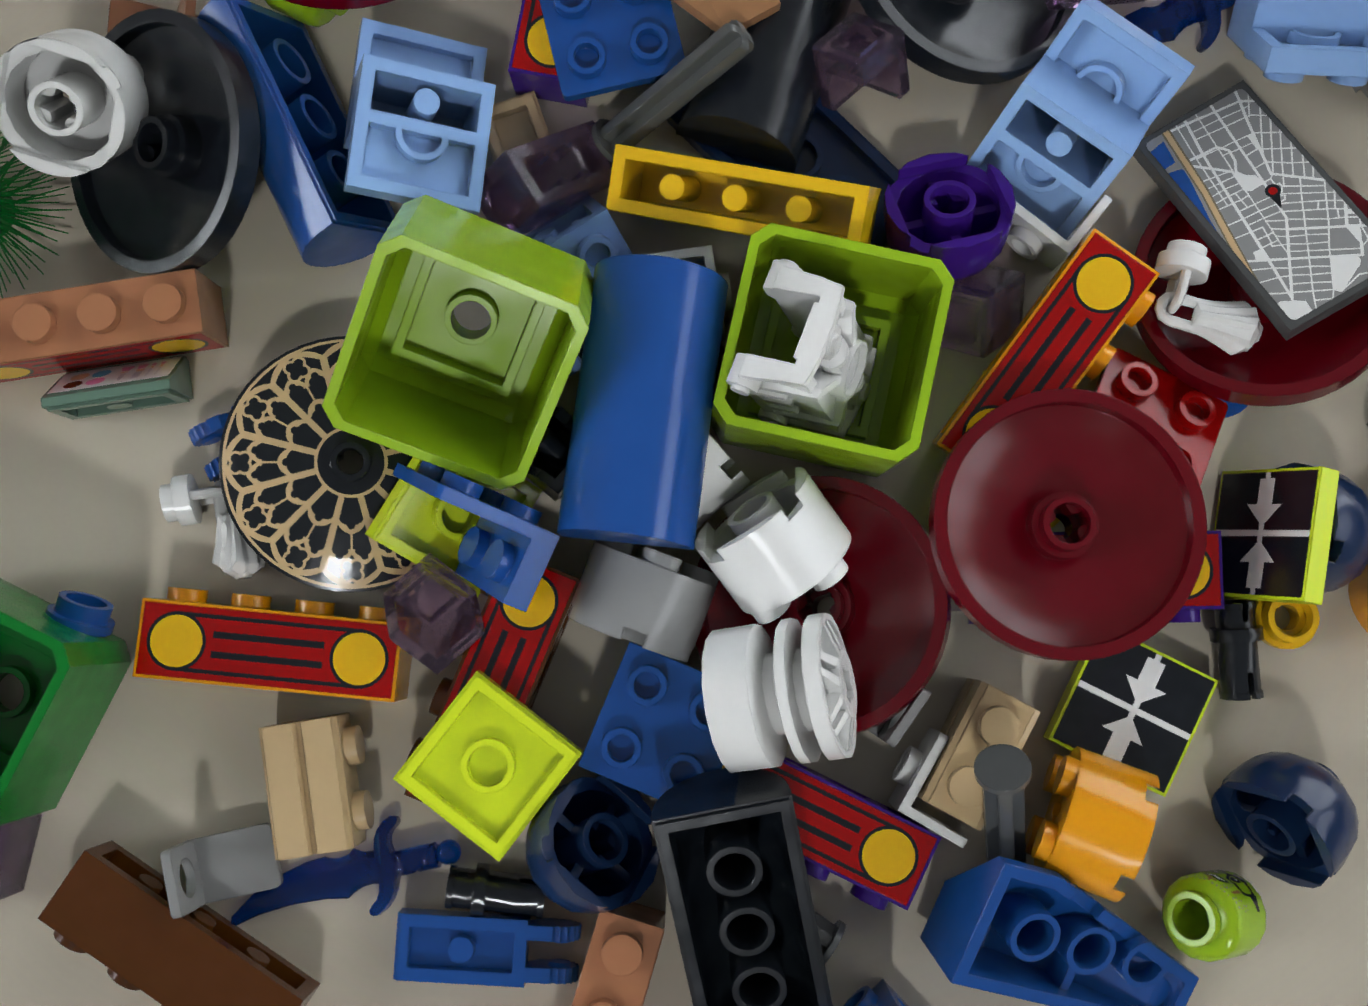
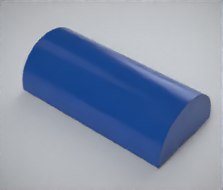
[197,0,396,267]
[556,254,728,550]

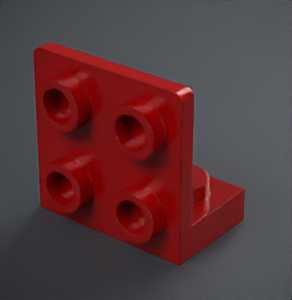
[1094,348,1228,486]

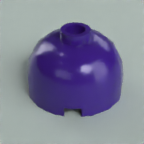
[883,152,1016,281]

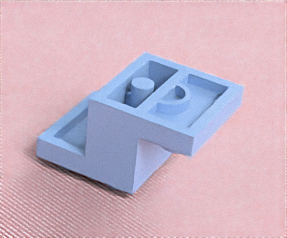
[967,0,1195,239]
[1227,0,1368,87]
[343,17,496,215]

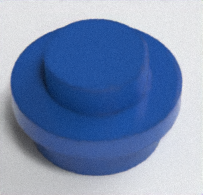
[45,590,115,637]

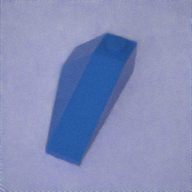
[920,856,1199,1006]

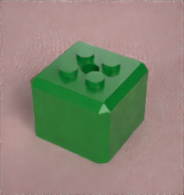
[0,578,132,826]

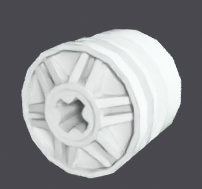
[702,612,857,773]

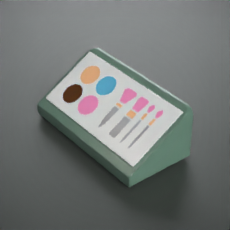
[41,355,193,420]

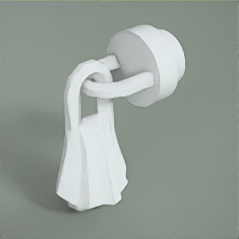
[1154,239,1263,355]
[159,474,265,580]

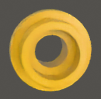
[1255,601,1320,649]

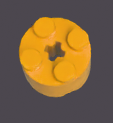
[1026,746,1160,903]

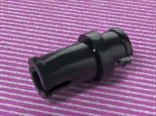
[1209,600,1264,701]
[445,863,545,919]

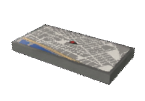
[1133,80,1368,341]

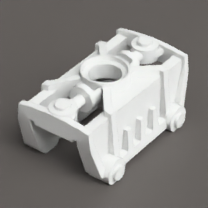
[726,259,877,438]

